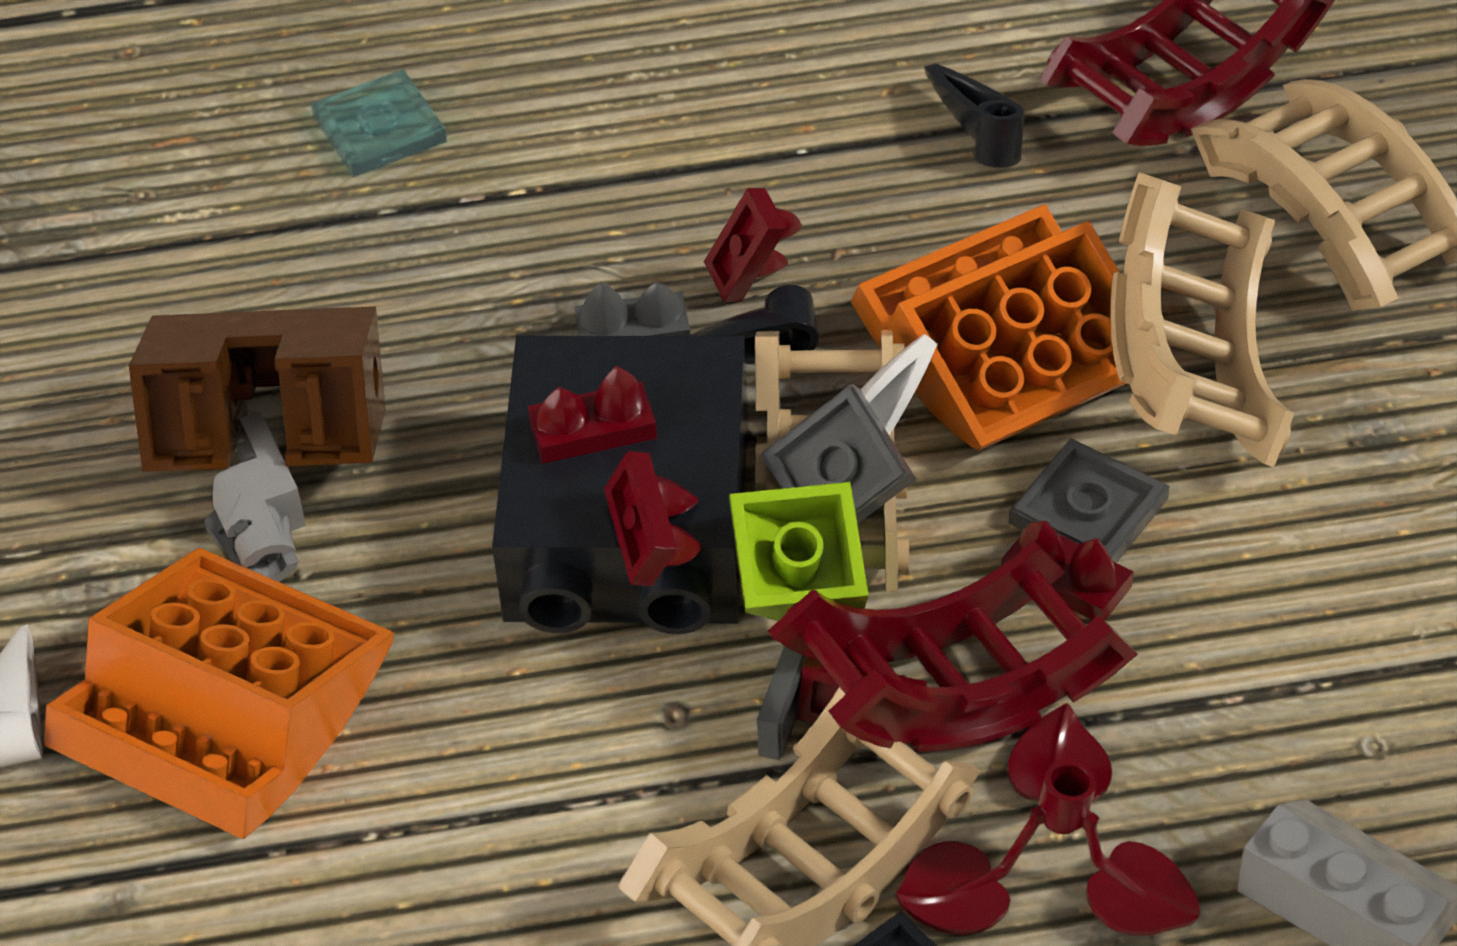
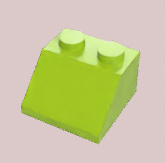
[729,482,869,621]

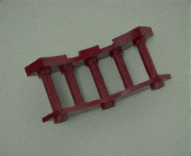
[1039,0,1335,146]
[768,540,1138,752]

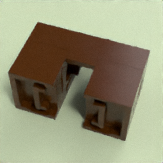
[129,306,386,472]

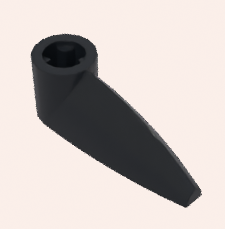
[924,63,1024,168]
[689,285,819,365]

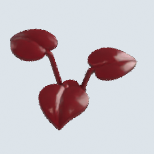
[895,703,1200,936]

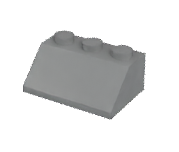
[1237,799,1457,946]

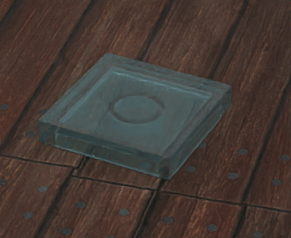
[311,69,447,177]

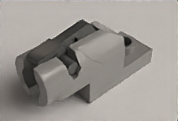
[204,411,306,582]

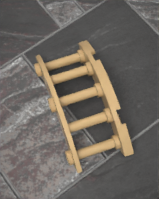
[1191,79,1457,311]
[1111,172,1295,467]
[755,330,909,592]
[617,687,981,946]

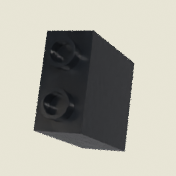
[492,336,748,634]

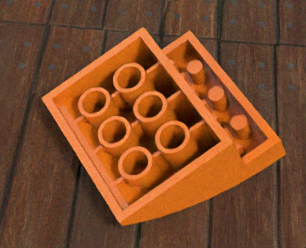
[851,204,1127,451]
[44,547,394,840]

